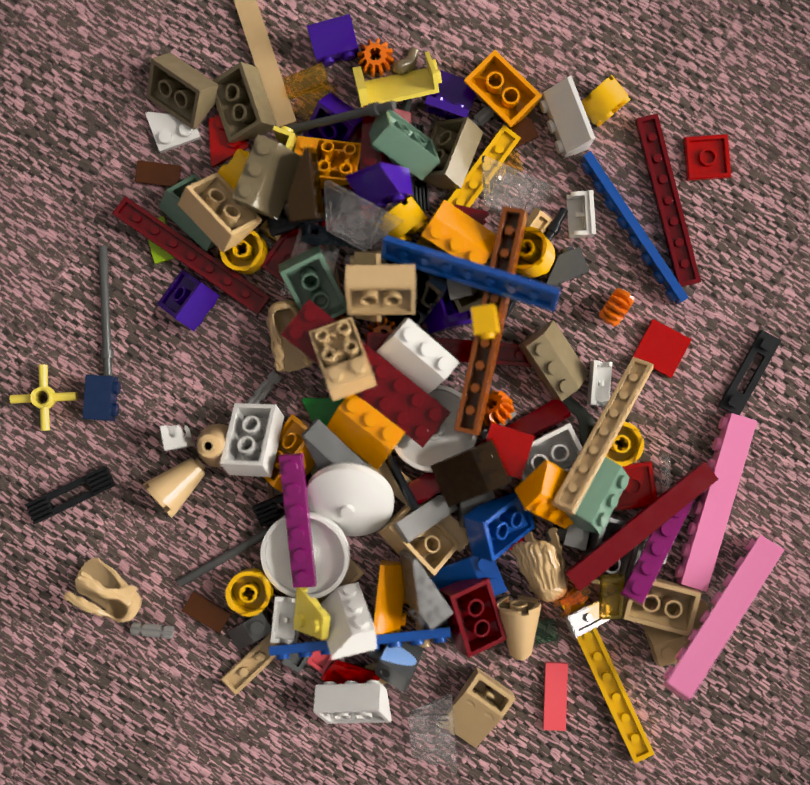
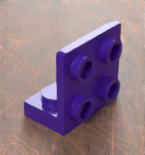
[424,70,476,120]

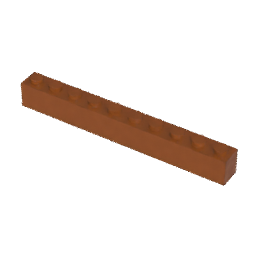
[454,206,528,435]

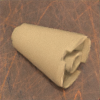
[196,424,229,467]
[142,458,206,518]
[496,595,541,660]

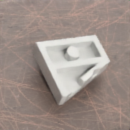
[145,112,201,153]

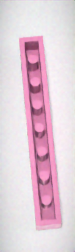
[675,413,757,592]
[663,535,784,702]

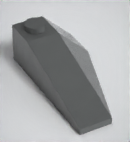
[302,418,371,471]

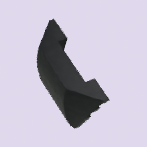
[387,260,447,327]

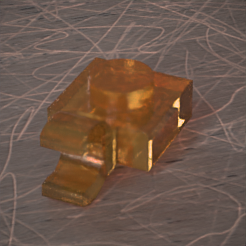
[553,586,591,618]

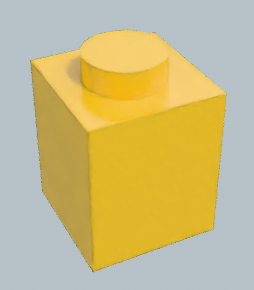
[471,304,500,340]

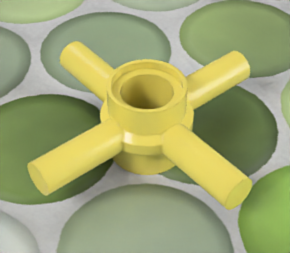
[10,365,78,431]

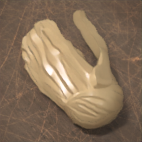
[266,300,314,372]
[511,527,568,602]
[63,557,142,623]

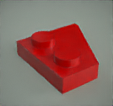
[209,114,250,168]
[321,659,380,684]

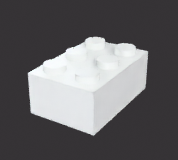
[220,403,284,477]
[521,423,582,482]

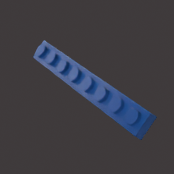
[580,151,689,305]
[381,235,561,312]
[269,627,451,660]

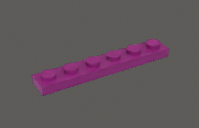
[279,453,317,588]
[621,479,695,606]

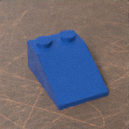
[463,492,535,562]
[430,553,507,596]

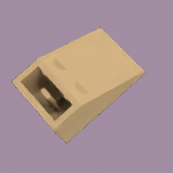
[309,317,377,401]
[439,667,516,748]

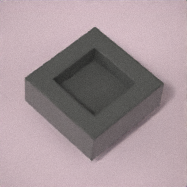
[279,643,310,673]

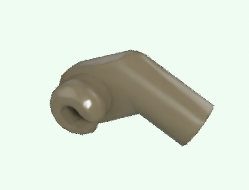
[392,47,419,75]

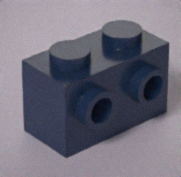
[82,375,121,421]

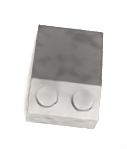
[400,550,453,630]

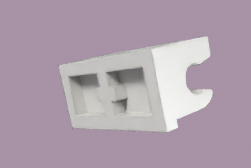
[566,190,596,239]
[587,360,613,407]
[160,425,195,451]
[270,596,299,644]

